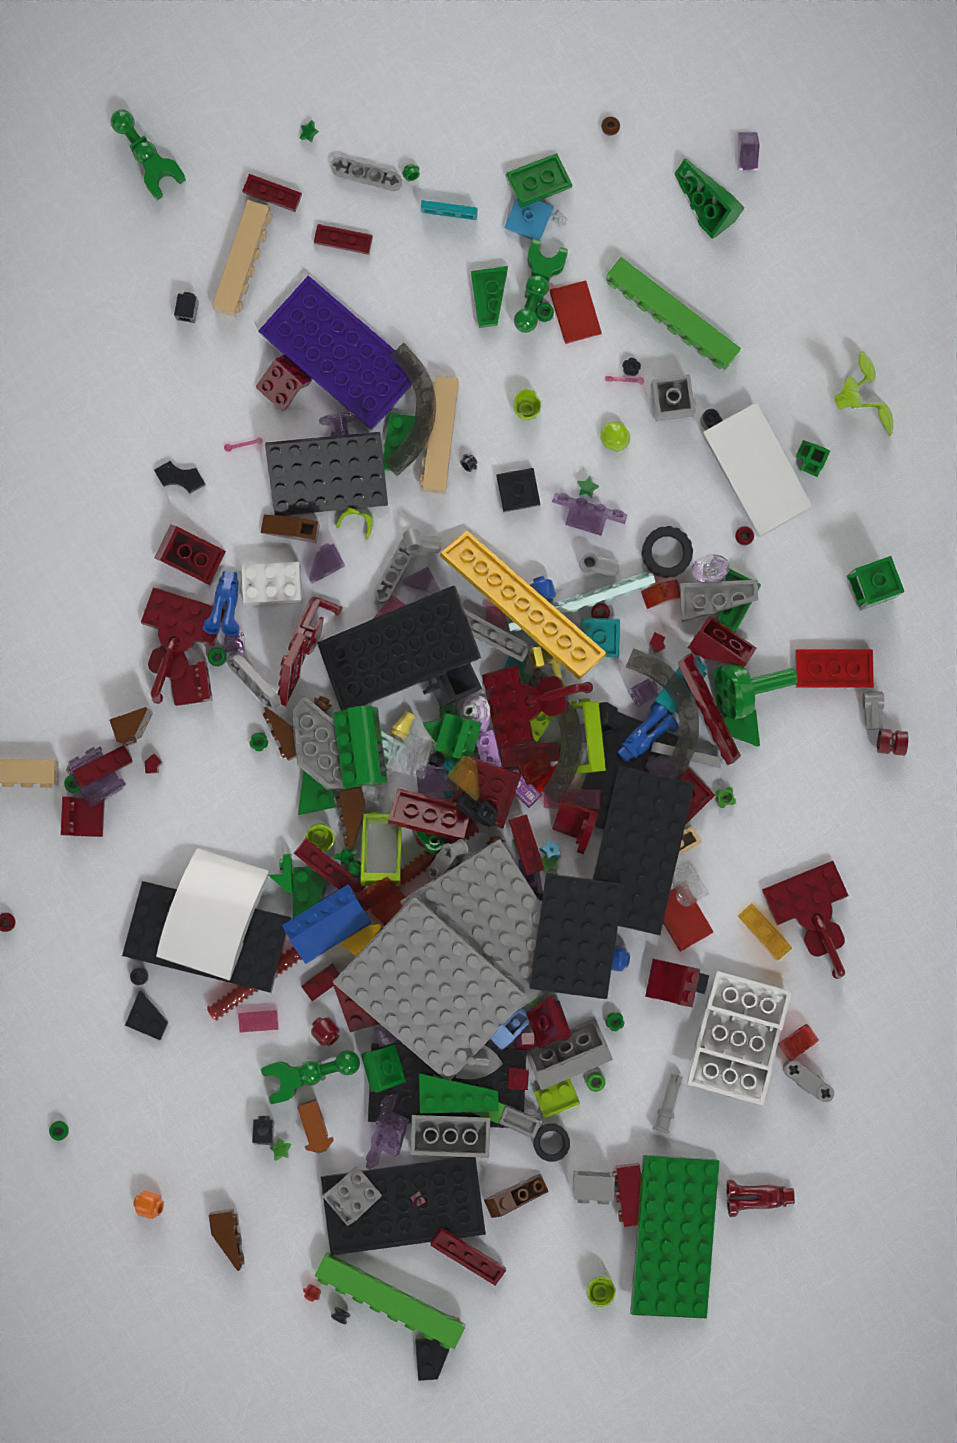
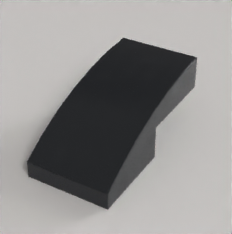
[455,790,499,827]

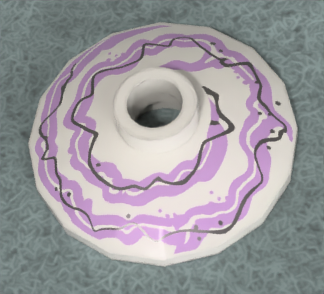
[455,693,490,721]

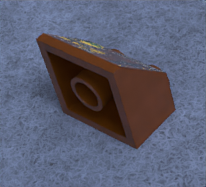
[109,707,153,746]

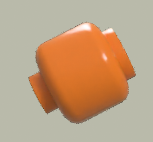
[133,1191,164,1219]

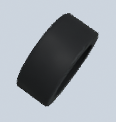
[533,1123,570,1162]

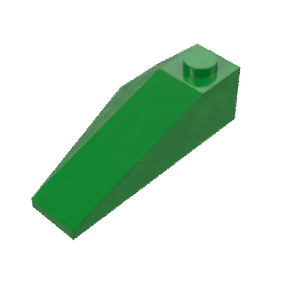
[674,159,744,239]

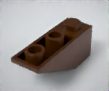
[260,514,320,544]
[262,707,296,761]
[336,787,366,849]
[484,1174,549,1218]
[209,1209,245,1271]

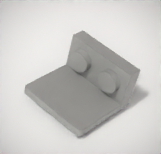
[322,1166,381,1226]

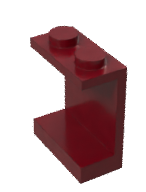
[645,959,700,1007]

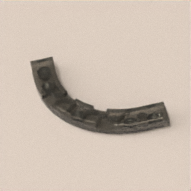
[384,343,436,476]
[626,648,699,773]
[527,669,582,803]

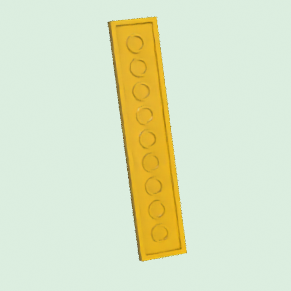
[440,531,606,680]

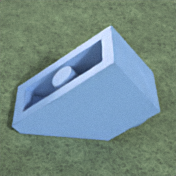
[490,1008,529,1050]

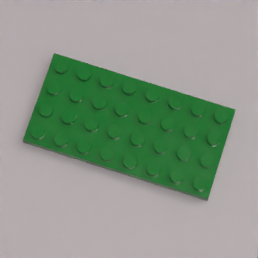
[630,1155,719,1319]

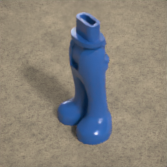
[203,571,239,636]
[617,702,679,763]

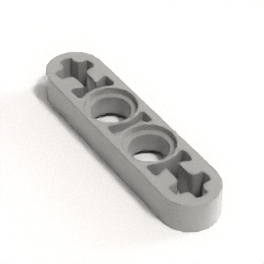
[331,157,402,191]
[374,539,414,603]
[226,652,281,710]
[651,742,723,768]

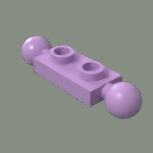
[476,719,503,767]

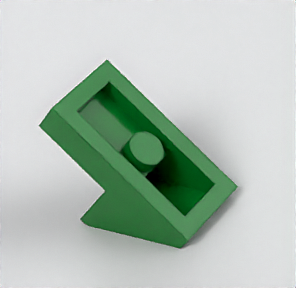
[268,854,293,893]

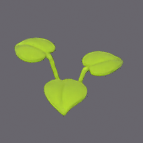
[835,351,893,436]

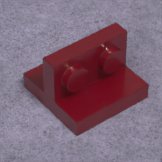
[526,997,572,1048]

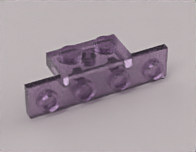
[552,492,627,536]
[366,1092,409,1169]

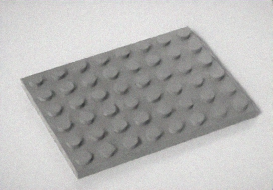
[401,839,547,1011]
[333,896,528,1080]

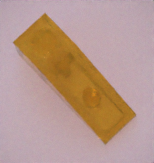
[737,903,792,961]

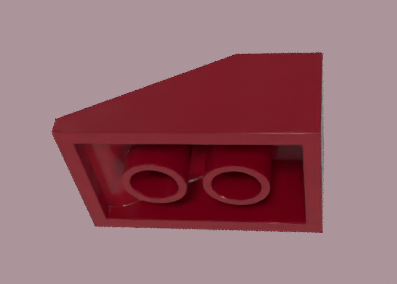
[154,524,226,585]
[687,616,757,666]

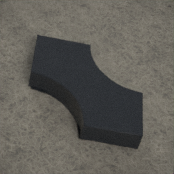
[154,461,206,494]

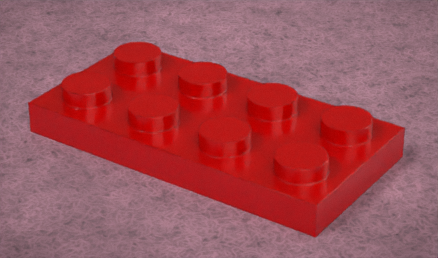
[795,649,874,688]

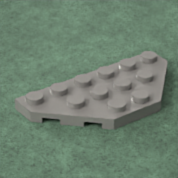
[291,696,393,790]

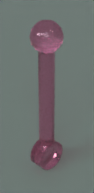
[605,376,645,385]
[224,437,263,452]

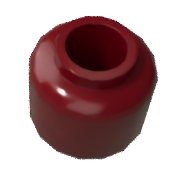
[311,1017,340,1046]

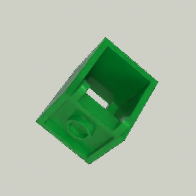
[846,556,905,611]

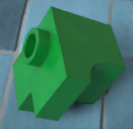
[795,440,830,477]

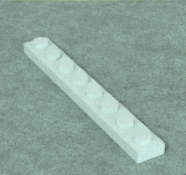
[506,571,655,631]

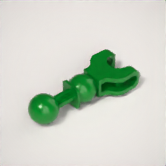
[110,109,186,200]
[514,239,568,333]
[260,1050,360,1104]

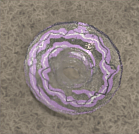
[691,554,730,582]

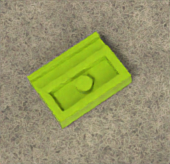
[534,1078,580,1119]

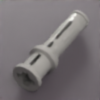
[652,1073,683,1134]

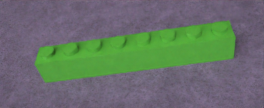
[606,257,741,370]
[315,1252,466,1349]

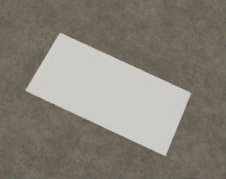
[703,402,813,536]

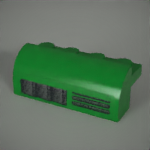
[333,706,388,789]

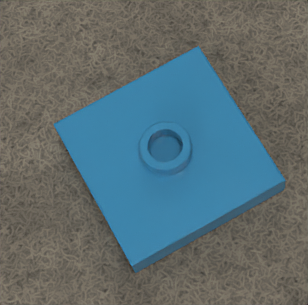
[504,199,554,240]

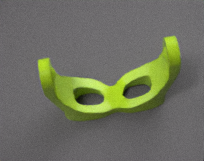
[336,507,374,540]

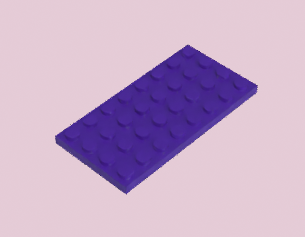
[258,275,422,431]

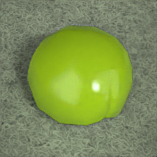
[513,389,541,421]
[600,422,630,452]
[305,823,335,852]
[586,1276,616,1307]

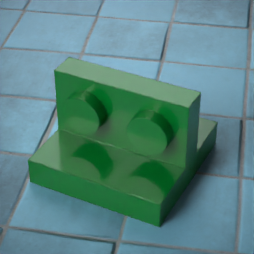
[434,712,482,759]
[361,1044,406,1092]

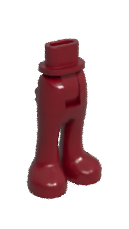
[726,1180,795,1217]

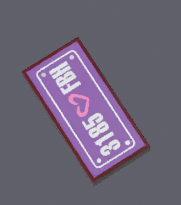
[513,768,542,808]

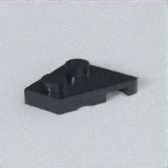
[124,991,169,1040]
[415,1338,450,1381]

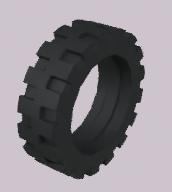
[642,526,693,578]

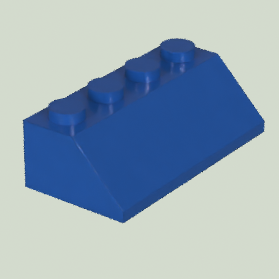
[282,885,372,964]

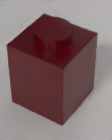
[508,1067,529,1090]

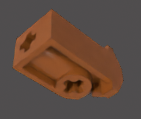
[297,1099,334,1154]

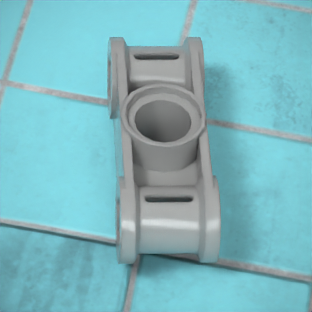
[428,839,468,881]
[783,1060,834,1102]

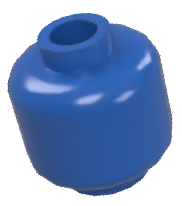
[530,576,556,603]
[612,945,630,972]

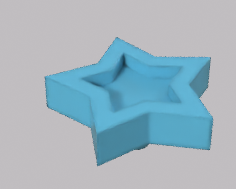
[539,839,561,861]

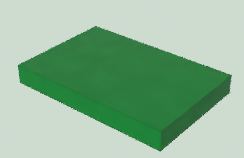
[506,153,573,208]

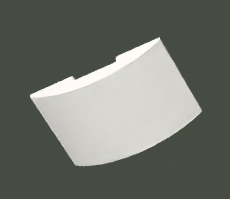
[156,848,270,980]
[687,971,792,1106]

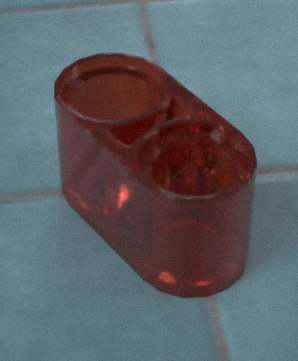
[778,1024,819,1061]

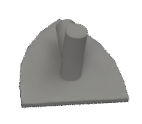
[456,1045,503,1079]

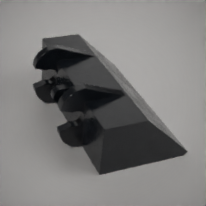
[422,663,482,708]

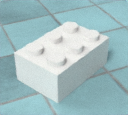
[241,562,302,606]

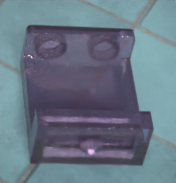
[66,746,126,808]

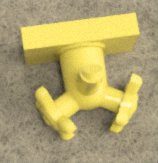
[529,646,562,678]

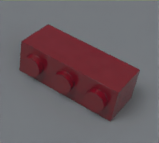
[613,1163,641,1227]

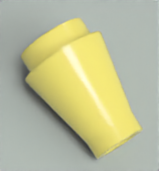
[390,711,415,741]

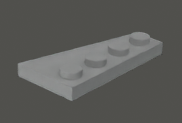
[680,580,758,622]

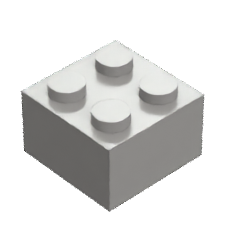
[650,374,695,422]
[573,1171,615,1204]

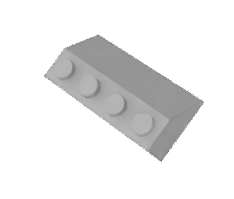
[526,1019,613,1090]
[411,1115,490,1158]

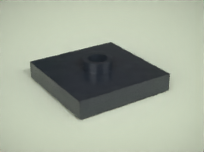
[496,468,541,513]

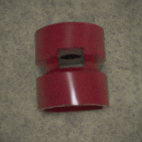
[877,729,909,756]

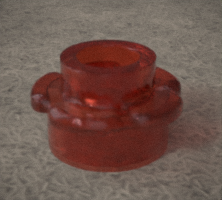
[303,1284,321,1302]

